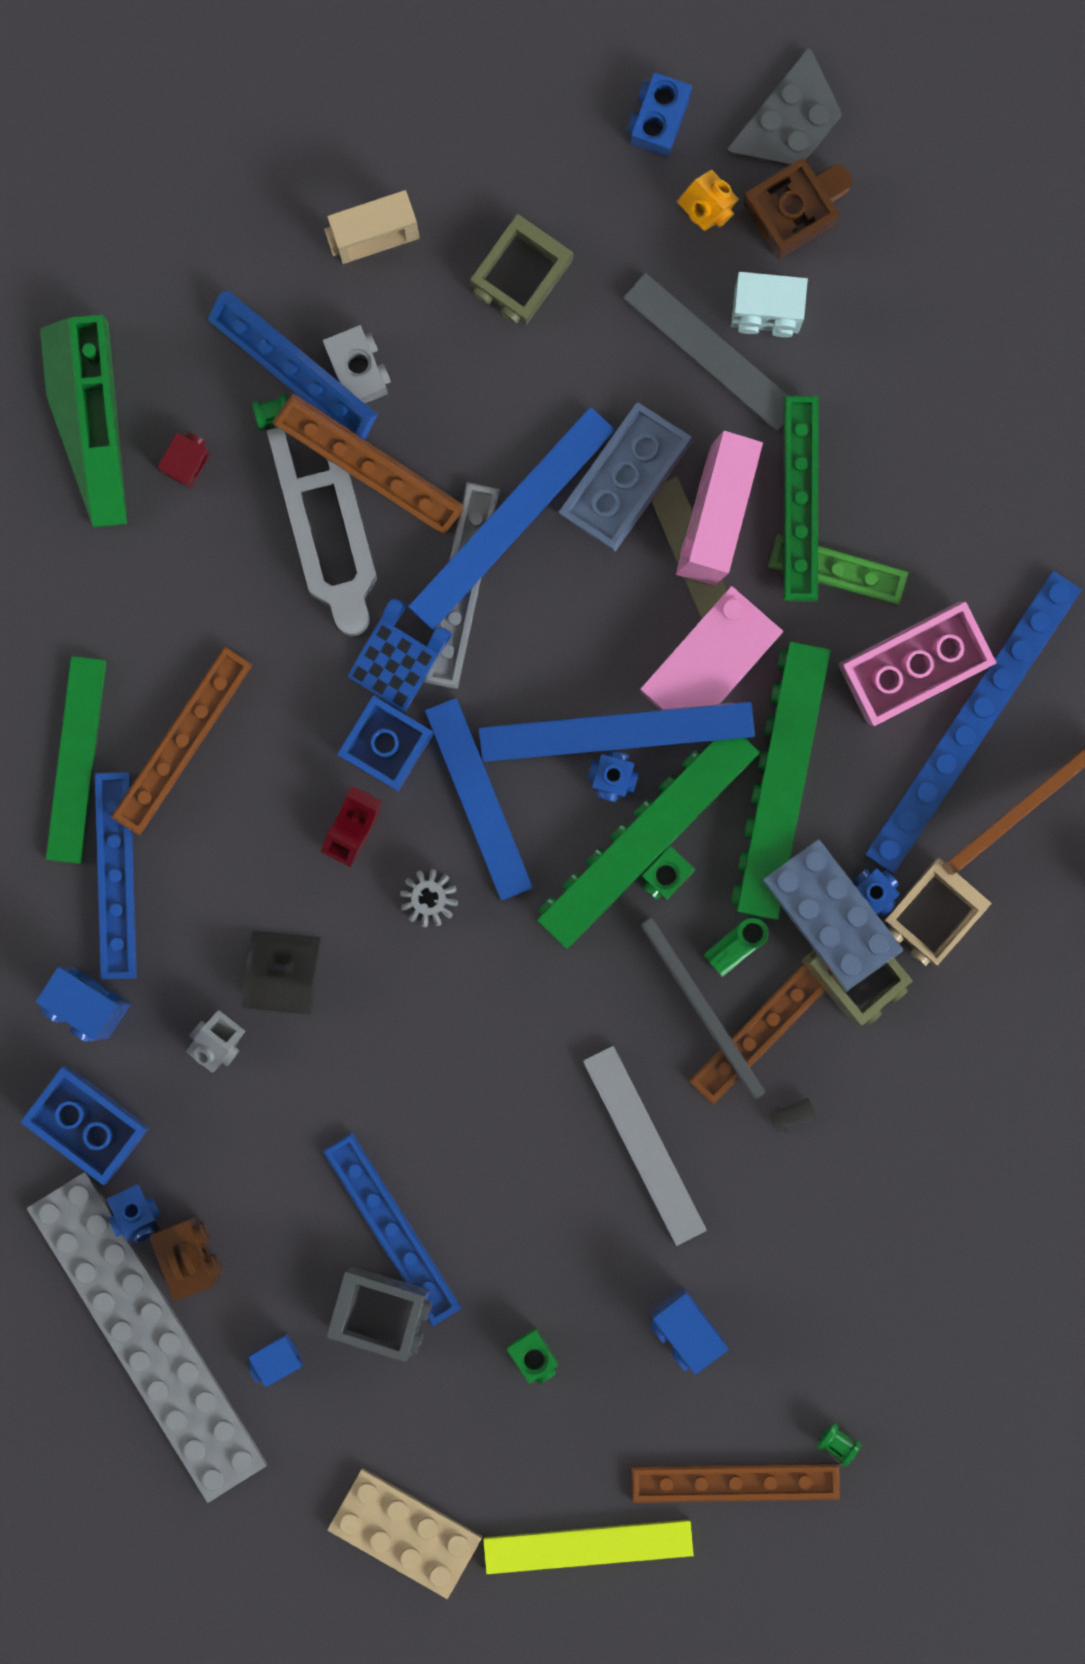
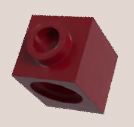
[157,432,211,489]

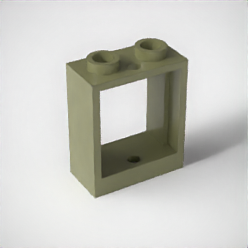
[470,213,573,326]
[801,950,913,1026]

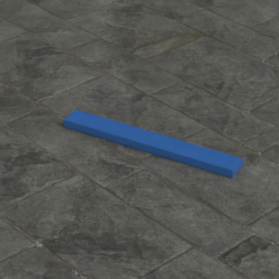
[407,407,615,631]
[479,701,755,762]

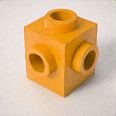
[677,170,739,231]

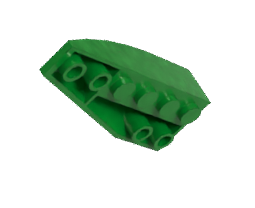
[40,314,127,528]

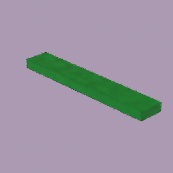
[783,396,819,602]
[46,656,107,864]

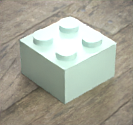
[731,272,808,337]

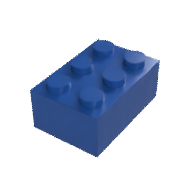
[36,966,131,1042]
[20,1065,150,1185]

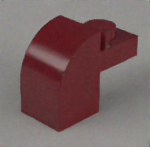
[320,786,382,868]

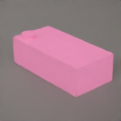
[676,431,763,586]
[640,586,783,710]
[837,602,996,726]

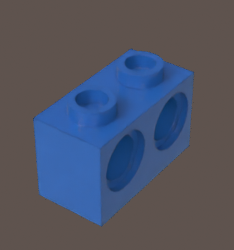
[627,72,693,158]

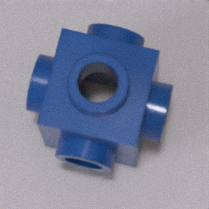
[587,750,639,802]
[851,868,900,918]
[107,1184,161,1244]

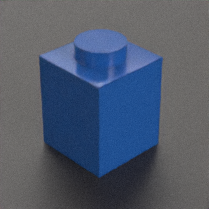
[247,1333,304,1388]

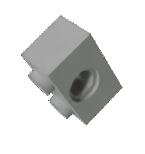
[323,325,391,403]

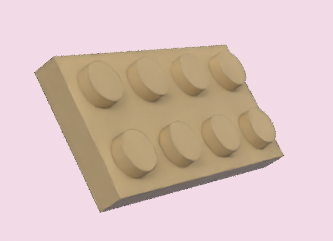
[327,1468,482,1599]

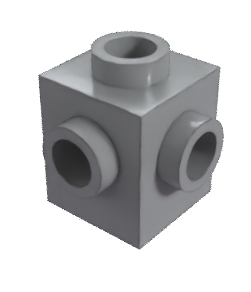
[186,1010,245,1073]

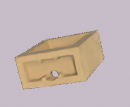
[324,190,420,264]
[882,858,992,966]

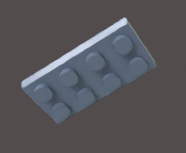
[558,402,694,552]
[763,839,903,992]

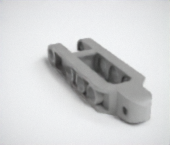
[267,427,377,636]

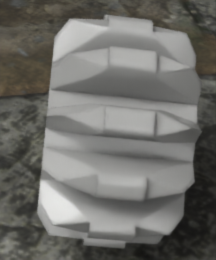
[400,869,458,927]

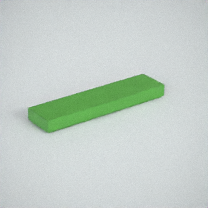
[767,534,909,606]

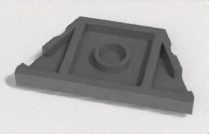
[727,48,842,167]

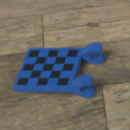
[347,599,452,712]

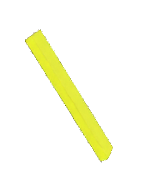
[483,1519,694,1574]

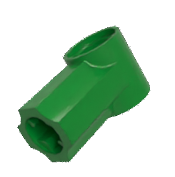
[703,916,768,977]

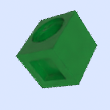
[641,846,695,900]
[507,1327,558,1384]

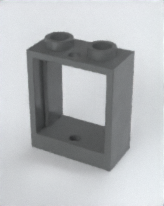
[327,1266,432,1362]

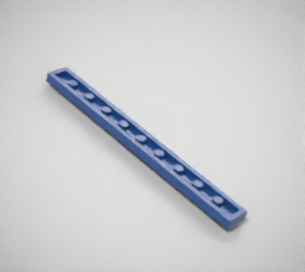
[864,571,1082,874]

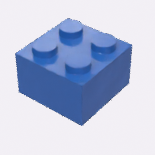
[337,696,434,792]
[650,1287,729,1375]

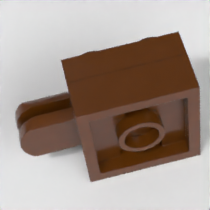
[743,157,852,260]
[149,1216,223,1301]

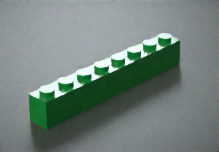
[731,642,830,920]
[537,738,760,950]

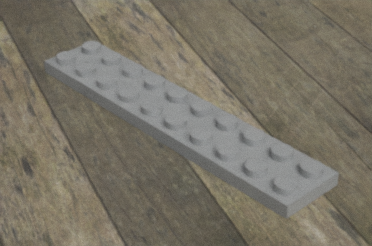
[26,1172,267,1503]

